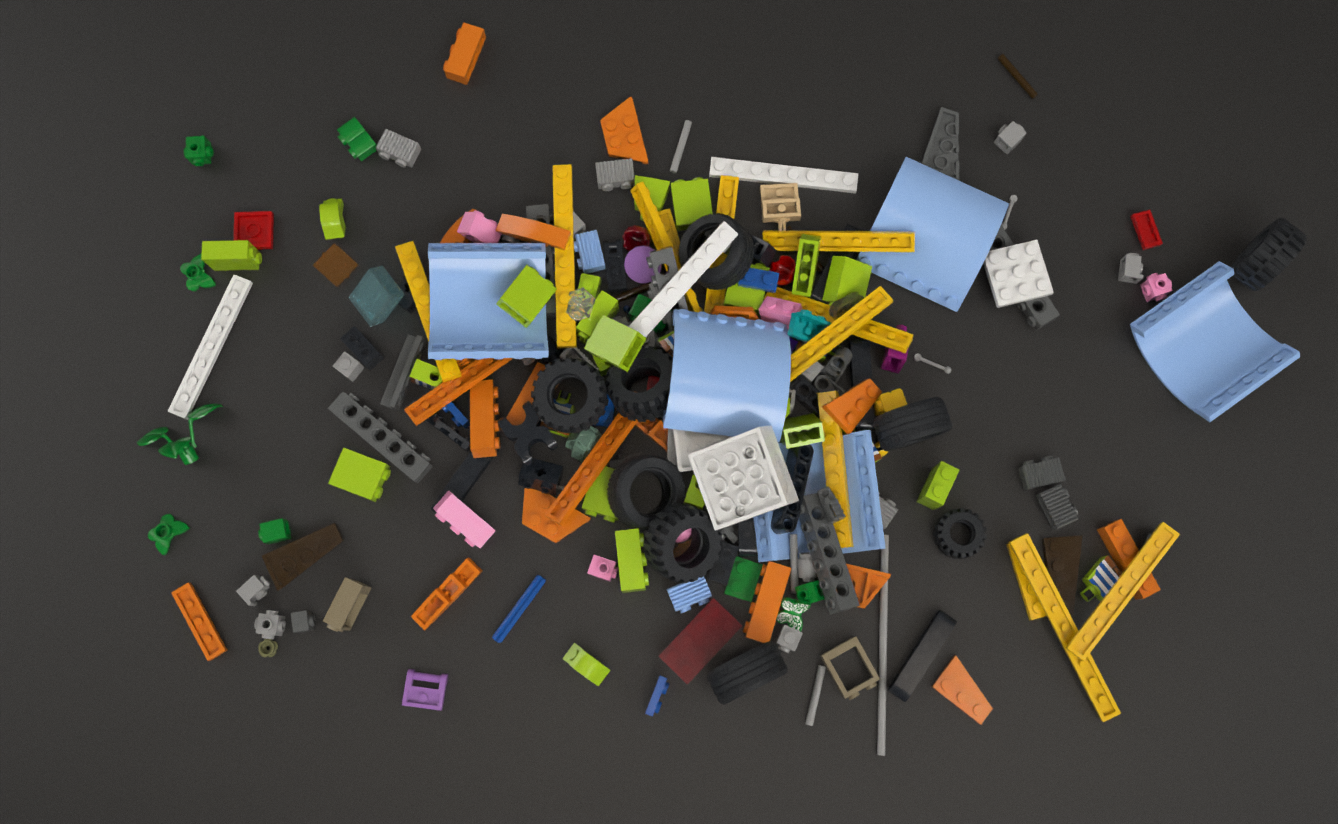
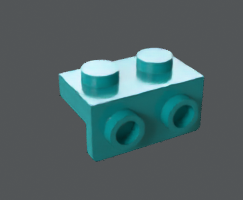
[787,310,832,343]

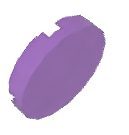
[624,245,662,284]

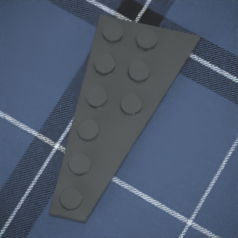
[921,107,960,181]

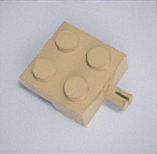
[760,183,801,231]

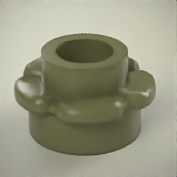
[258,639,278,658]

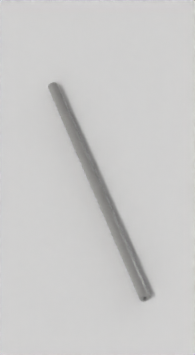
[877,535,889,756]

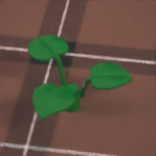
[136,404,223,465]

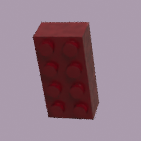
[659,598,742,685]

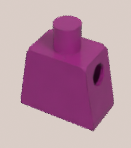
[880,325,909,374]

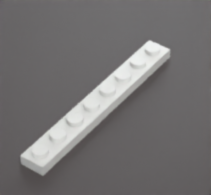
[709,157,858,194]
[628,221,738,337]
[168,275,253,420]

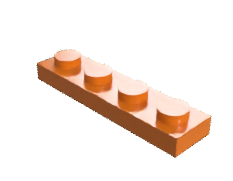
[171,582,228,661]

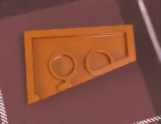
[821,378,882,434]
[931,655,993,725]

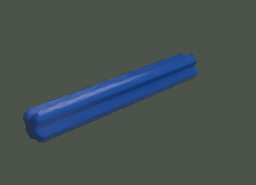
[492,575,546,643]

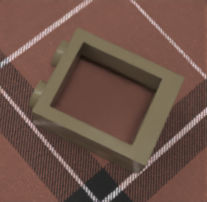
[323,577,372,632]
[819,636,880,700]

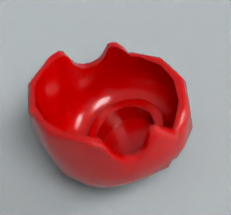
[769,255,796,285]

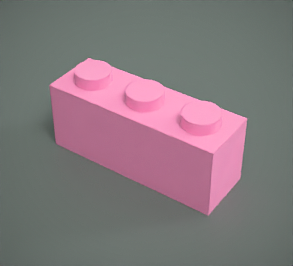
[433,491,495,548]

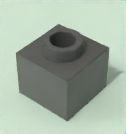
[291,610,316,633]

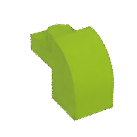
[319,198,346,240]
[562,643,610,686]

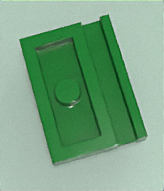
[724,556,763,602]

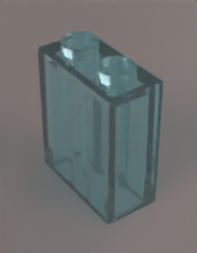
[348,265,405,327]

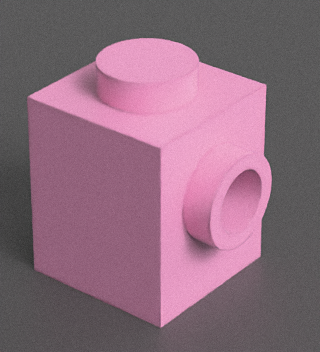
[587,555,619,582]

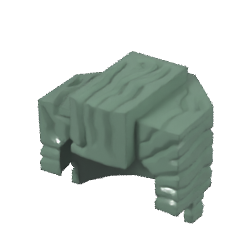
[565,426,602,462]

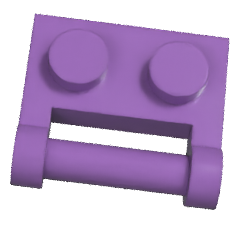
[402,669,448,711]

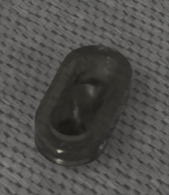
[829,292,864,320]

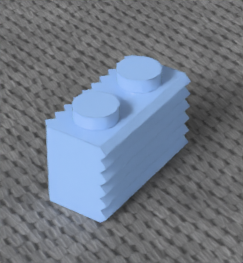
[574,230,606,274]
[667,576,712,614]

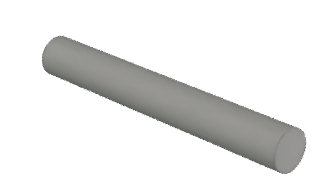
[670,120,692,173]
[789,534,798,594]
[805,665,826,726]

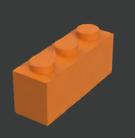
[443,22,486,85]

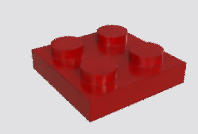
[233,211,274,250]

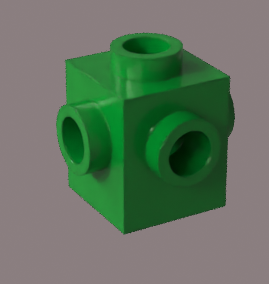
[184,136,213,166]

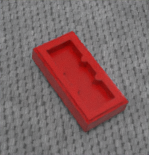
[1130,209,1163,250]

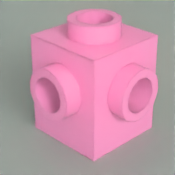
[1140,273,1173,302]

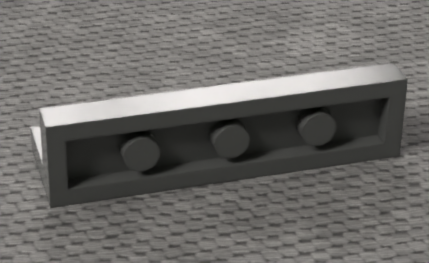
[380,334,427,412]

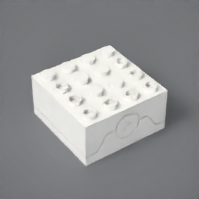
[688,425,799,531]

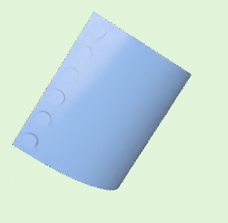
[857,157,1009,312]
[428,243,549,360]
[1130,261,1300,422]
[663,309,791,442]
[753,430,886,562]

